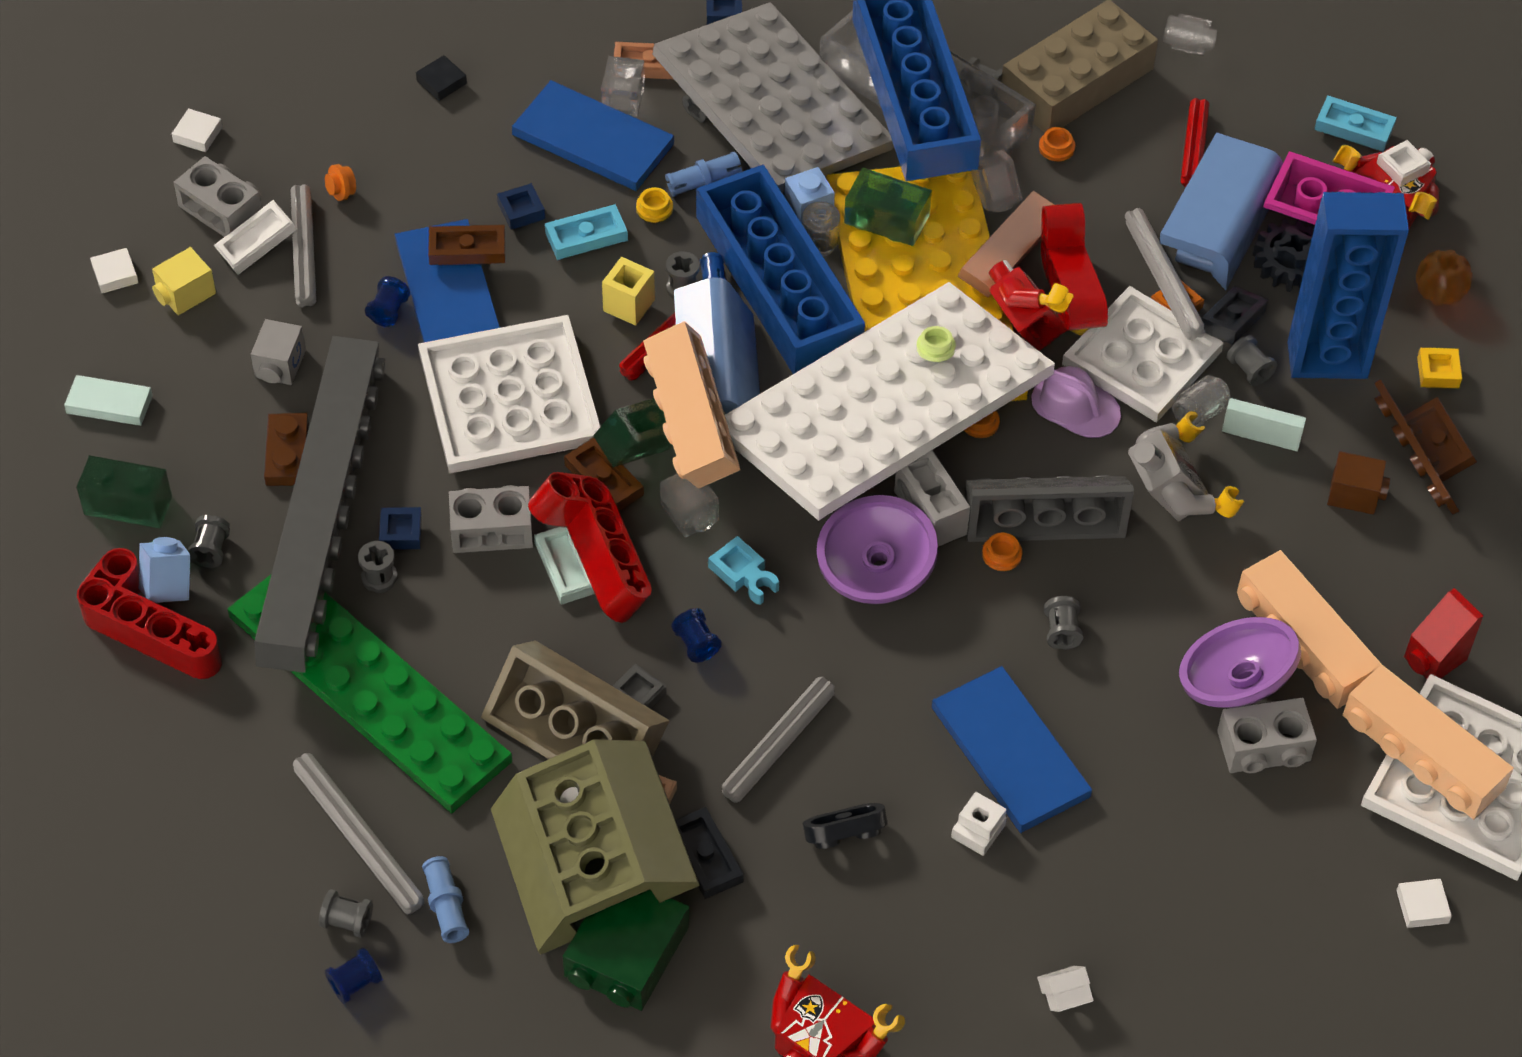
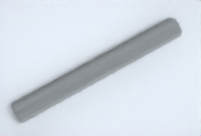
[1125,208,1205,341]
[293,753,424,914]

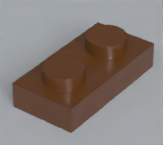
[428,225,505,265]
[264,413,309,486]
[564,436,644,511]

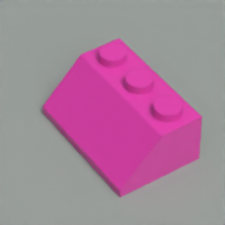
[1263,151,1395,225]

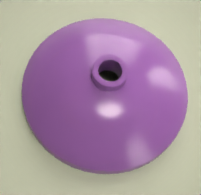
[817,495,938,604]
[1179,617,1301,708]

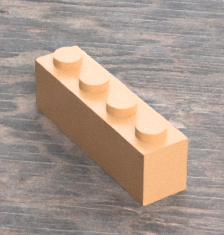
[643,321,741,489]
[1237,550,1381,709]
[1343,664,1514,820]

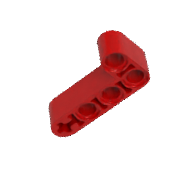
[1041,203,1108,331]
[528,472,652,623]
[77,548,222,679]

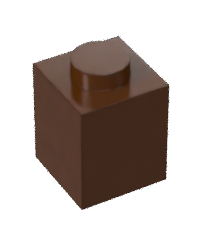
[1327,451,1390,515]

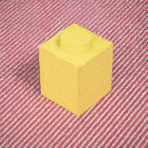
[152,247,216,316]
[602,257,655,326]

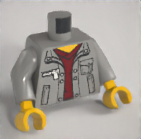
[1128,411,1244,521]

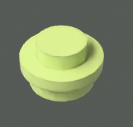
[916,326,956,362]

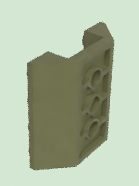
[491,739,700,955]

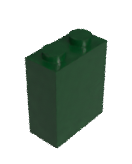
[563,889,689,1011]

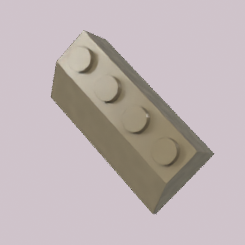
[481,640,670,759]

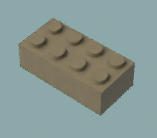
[1000,0,1158,133]

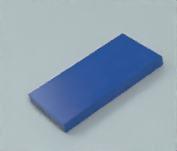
[512,80,674,191]
[395,219,500,343]
[932,666,1092,833]

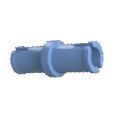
[665,151,742,197]
[422,856,469,943]

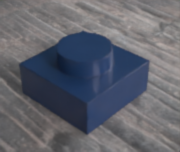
[706,0,742,25]
[497,183,545,230]
[379,507,422,550]

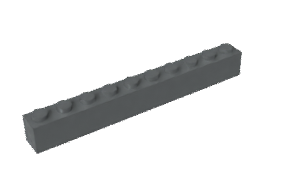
[254,336,385,673]

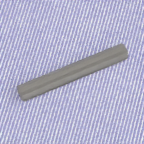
[290,184,316,307]
[722,677,835,803]

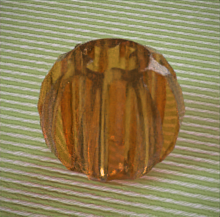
[1416,249,1473,306]

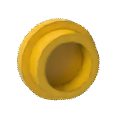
[636,187,673,223]

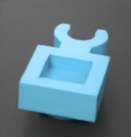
[708,536,779,605]

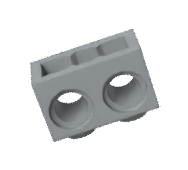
[174,156,262,237]
[894,450,970,547]
[449,485,533,553]
[1217,698,1317,773]

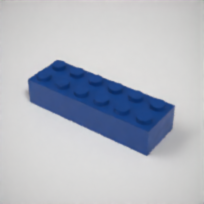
[852,0,981,182]
[696,164,865,374]
[1287,192,1409,379]

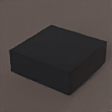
[416,55,467,101]

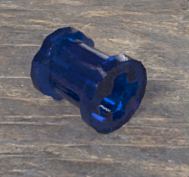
[364,276,411,327]
[671,608,722,663]
[324,948,383,1004]

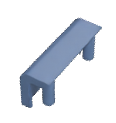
[1160,133,1283,290]
[674,277,760,414]

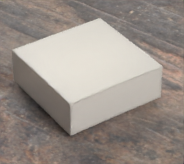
[172,108,222,152]
[1377,140,1431,187]
[90,248,138,293]
[1396,879,1452,928]

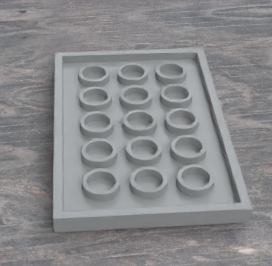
[652,2,894,193]

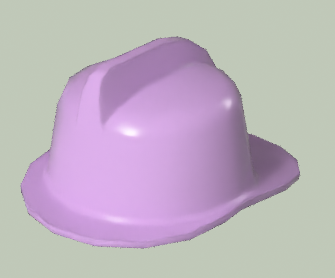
[1031,366,1121,438]

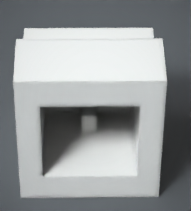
[951,792,1007,856]
[1037,966,1094,1012]

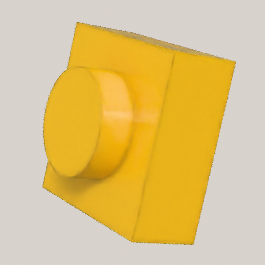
[1417,348,1462,388]

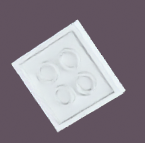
[1062,286,1224,423]

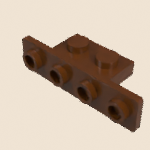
[1374,379,1477,515]

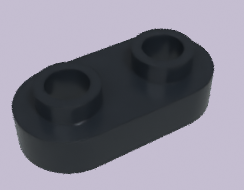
[802,803,888,849]

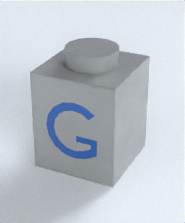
[250,319,306,385]

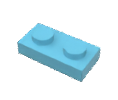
[1314,95,1397,152]
[545,204,628,260]

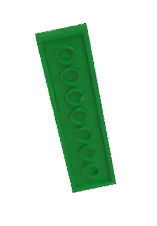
[227,574,513,814]

